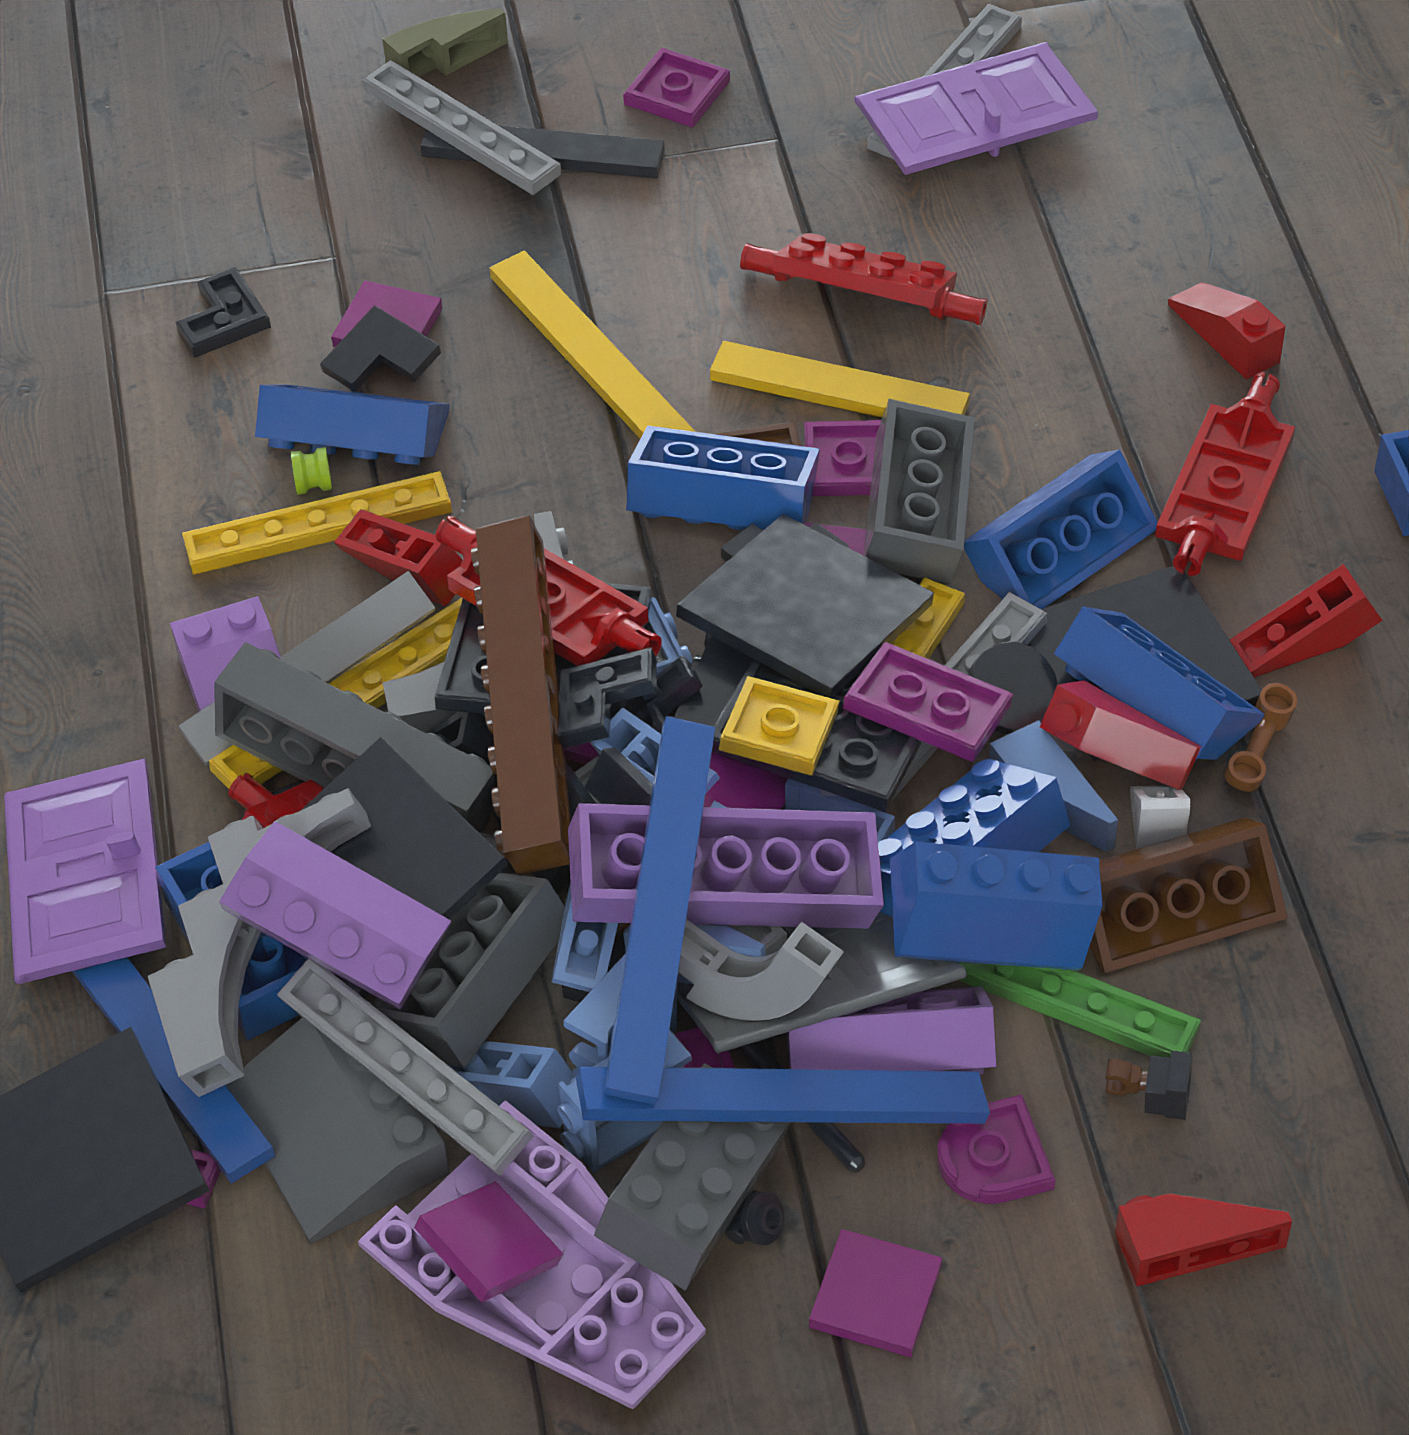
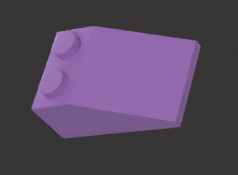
[170,596,281,712]

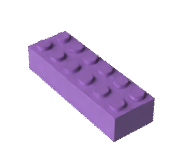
[568,803,884,929]

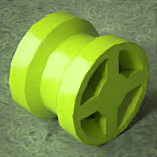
[291,447,332,495]

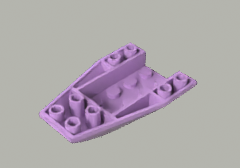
[358,1100,706,1409]

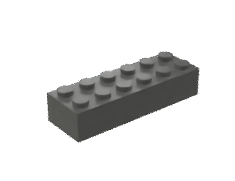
[214,642,495,833]

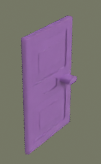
[854,42,1098,175]
[4,758,166,984]

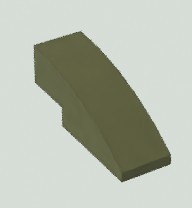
[382,8,508,77]

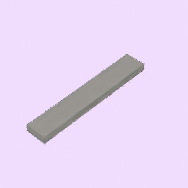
[867,4,1022,159]
[362,60,561,195]
[179,571,435,766]
[890,592,1047,803]
[277,959,533,1177]

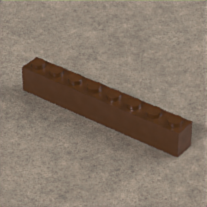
[471,515,571,875]

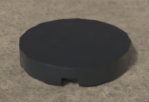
[968,641,1058,734]

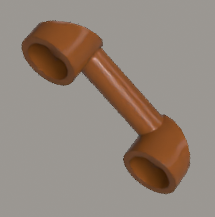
[1224,683,1297,792]

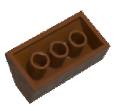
[1089,817,1288,973]

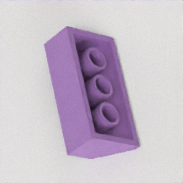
[219,821,451,1010]
[786,986,996,1075]

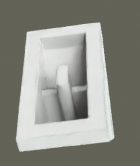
[1130,785,1190,849]

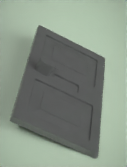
[677,912,967,1053]

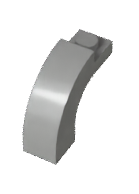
[678,919,844,1021]

